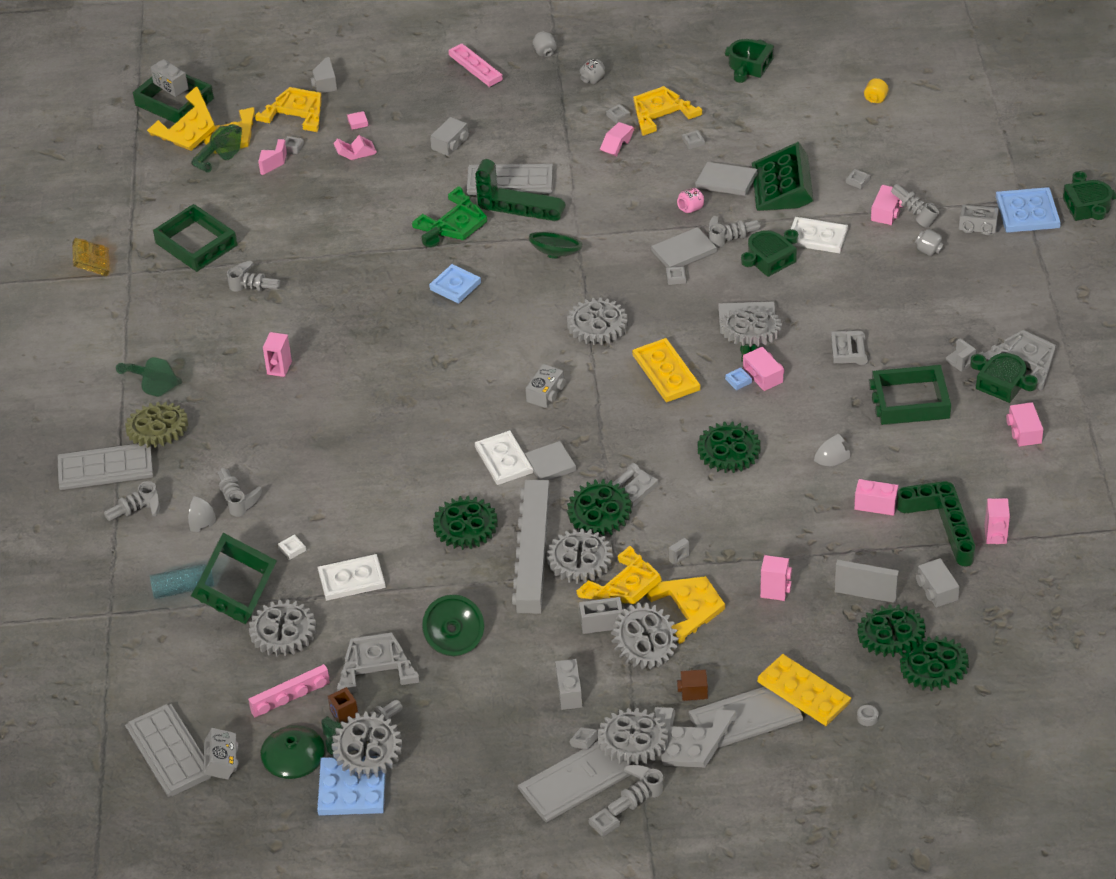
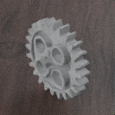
[567,297,627,345]
[720,307,782,347]
[547,528,613,584]
[249,599,316,657]
[611,603,678,670]
[598,708,668,765]
[332,711,402,779]

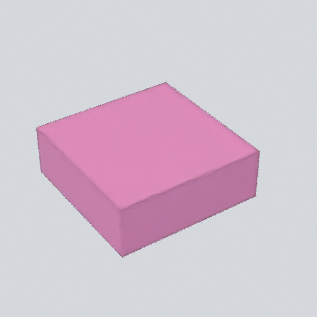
[347,111,368,130]

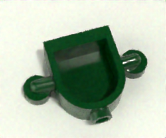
[725,39,774,83]
[1063,171,1116,221]
[741,229,799,277]
[970,353,1038,403]

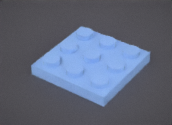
[996,187,1060,233]
[318,756,385,815]

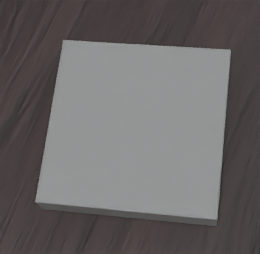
[524,441,576,480]

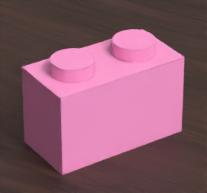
[871,185,903,225]
[263,332,292,377]
[743,347,784,391]
[1006,402,1043,447]
[854,479,898,516]
[984,499,1010,544]
[760,555,792,601]

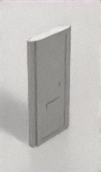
[467,164,553,195]
[58,443,153,490]
[688,687,803,748]
[125,704,211,797]
[518,741,630,823]

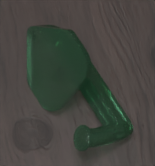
[191,124,242,173]
[116,357,182,397]

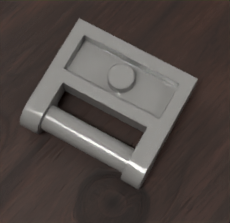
[831,331,868,365]
[613,463,658,507]

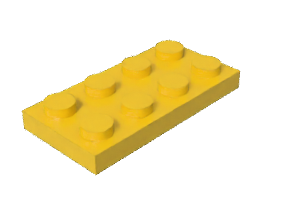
[632,338,700,402]
[757,654,851,726]

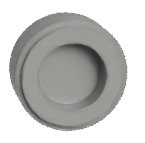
[857,705,878,726]

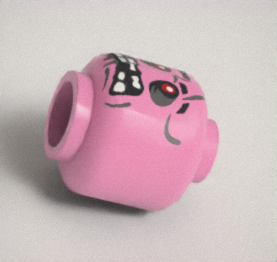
[677,188,704,213]

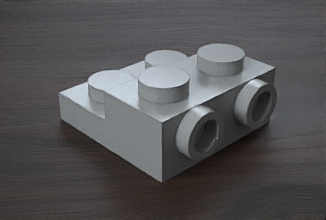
[959,204,999,235]

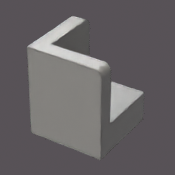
[946,338,976,372]

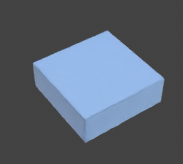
[725,367,752,390]

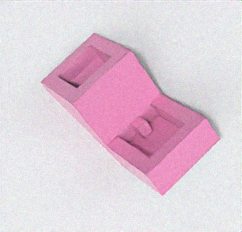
[600,122,635,157]
[333,135,377,160]
[258,139,287,175]

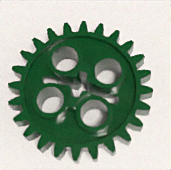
[697,421,761,473]
[567,479,632,536]
[433,496,498,550]
[857,604,926,657]
[900,636,969,691]

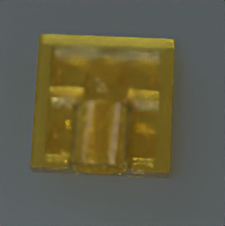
[72,238,110,276]

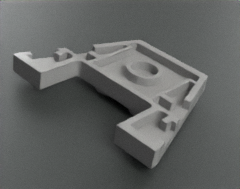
[979,330,1056,390]
[337,633,419,693]
[655,707,737,768]

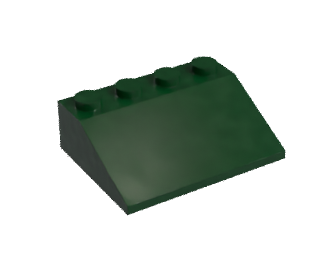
[752,141,814,211]

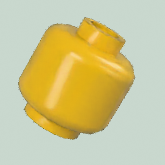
[864,78,889,103]

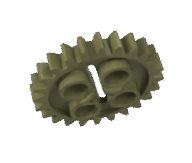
[125,402,188,448]

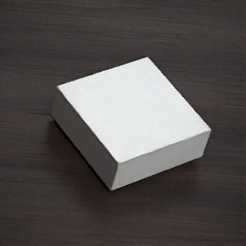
[278,535,306,560]

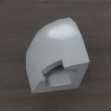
[814,433,850,466]
[188,496,216,532]

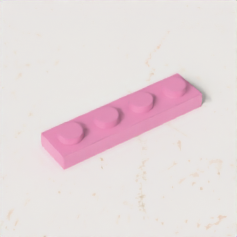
[449,43,503,87]
[248,664,330,718]

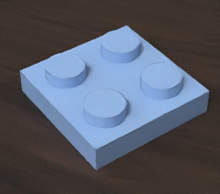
[429,264,481,304]

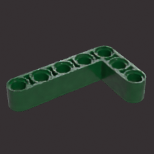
[475,159,566,221]
[897,481,975,567]

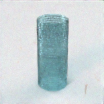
[149,563,214,600]

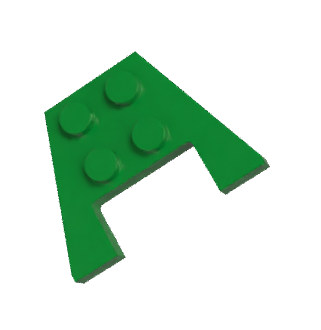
[412,186,487,240]

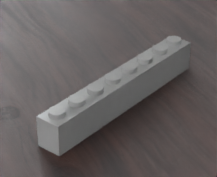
[512,480,550,614]

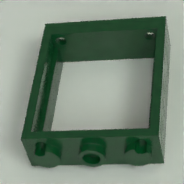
[133,74,214,123]
[153,204,238,272]
[869,365,951,425]
[191,533,277,624]

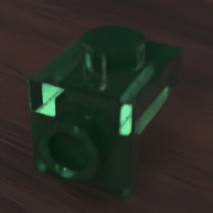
[321,716,342,755]

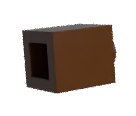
[677,669,708,701]
[328,687,358,726]

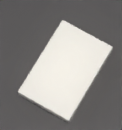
[791,217,848,253]
[475,431,533,485]
[318,554,386,601]

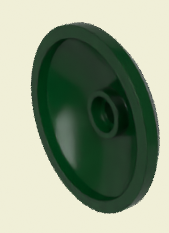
[528,232,583,259]
[422,595,484,656]
[261,725,325,779]

